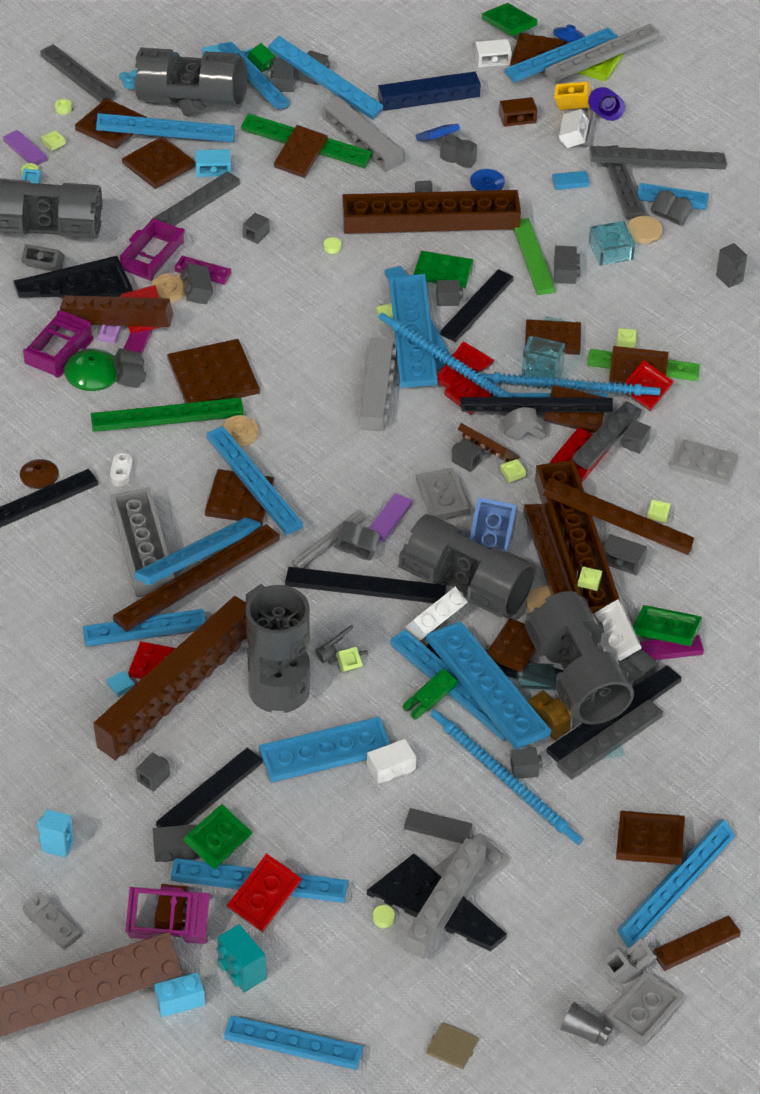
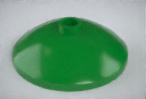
[64,348,117,391]

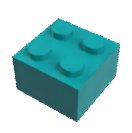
[216,924,266,993]

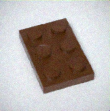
[274,125,328,178]
[525,319,581,355]
[609,346,669,384]
[544,385,606,433]
[458,423,520,462]
[487,618,537,673]

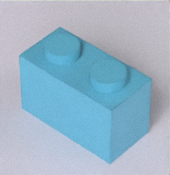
[196,149,231,177]
[37,809,74,858]
[154,972,205,1017]

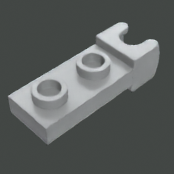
[23,892,81,950]

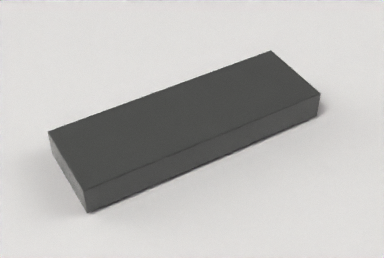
[404,808,472,844]

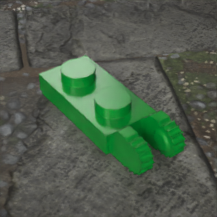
[402,668,458,720]

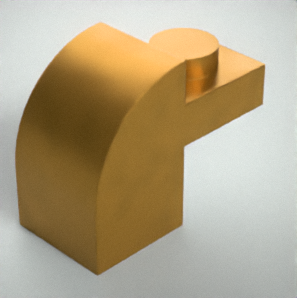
[528,690,571,741]

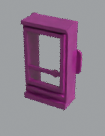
[120,218,185,281]
[23,310,94,378]
[125,887,212,944]

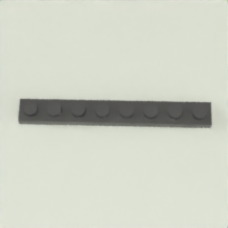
[589,146,727,169]

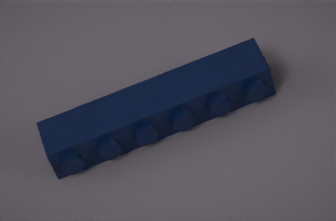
[378,71,481,111]

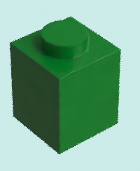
[247,43,275,72]

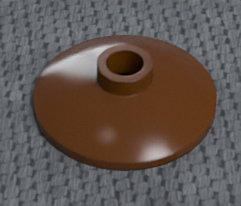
[20,459,59,489]

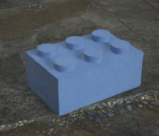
[469,497,517,551]

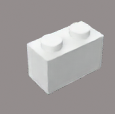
[475,39,512,67]
[559,109,589,148]
[367,739,416,784]

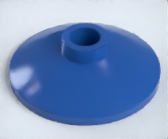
[553,24,585,42]
[470,169,505,191]

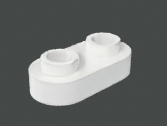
[110,453,133,486]

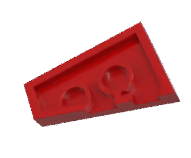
[437,341,494,388]

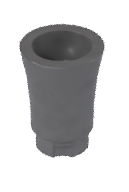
[560,1001,613,1047]

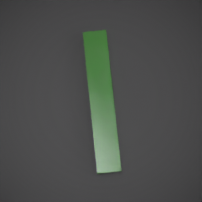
[513,218,555,295]
[587,349,700,381]

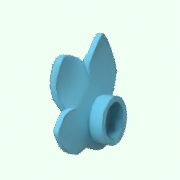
[119,70,137,89]

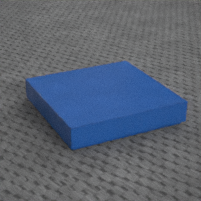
[415,123,460,141]

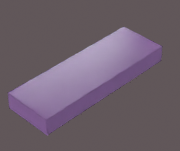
[3,130,47,165]
[368,493,412,542]

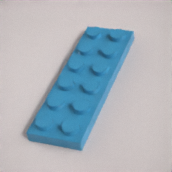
[259,717,390,783]

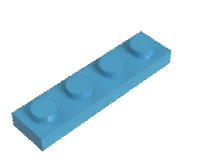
[637,183,709,210]

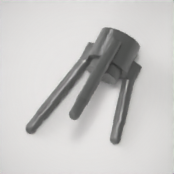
[315,625,368,665]

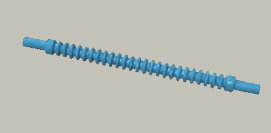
[378,313,513,397]
[480,372,661,396]
[430,710,583,845]

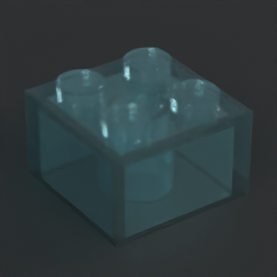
[589,221,635,266]
[521,336,566,380]

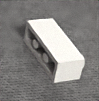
[405,587,468,641]

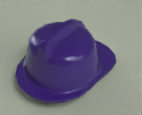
[588,87,625,121]

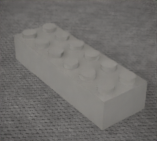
[111,488,174,597]

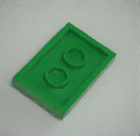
[482,3,538,36]
[413,250,473,288]
[633,605,702,646]
[183,804,253,870]

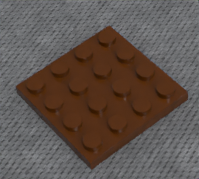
[167,339,260,403]

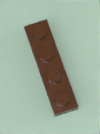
[653,915,741,971]

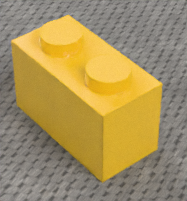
[554,82,592,110]

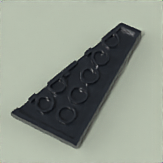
[13,256,133,298]
[367,853,507,952]

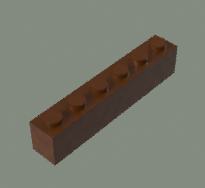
[60,295,174,327]

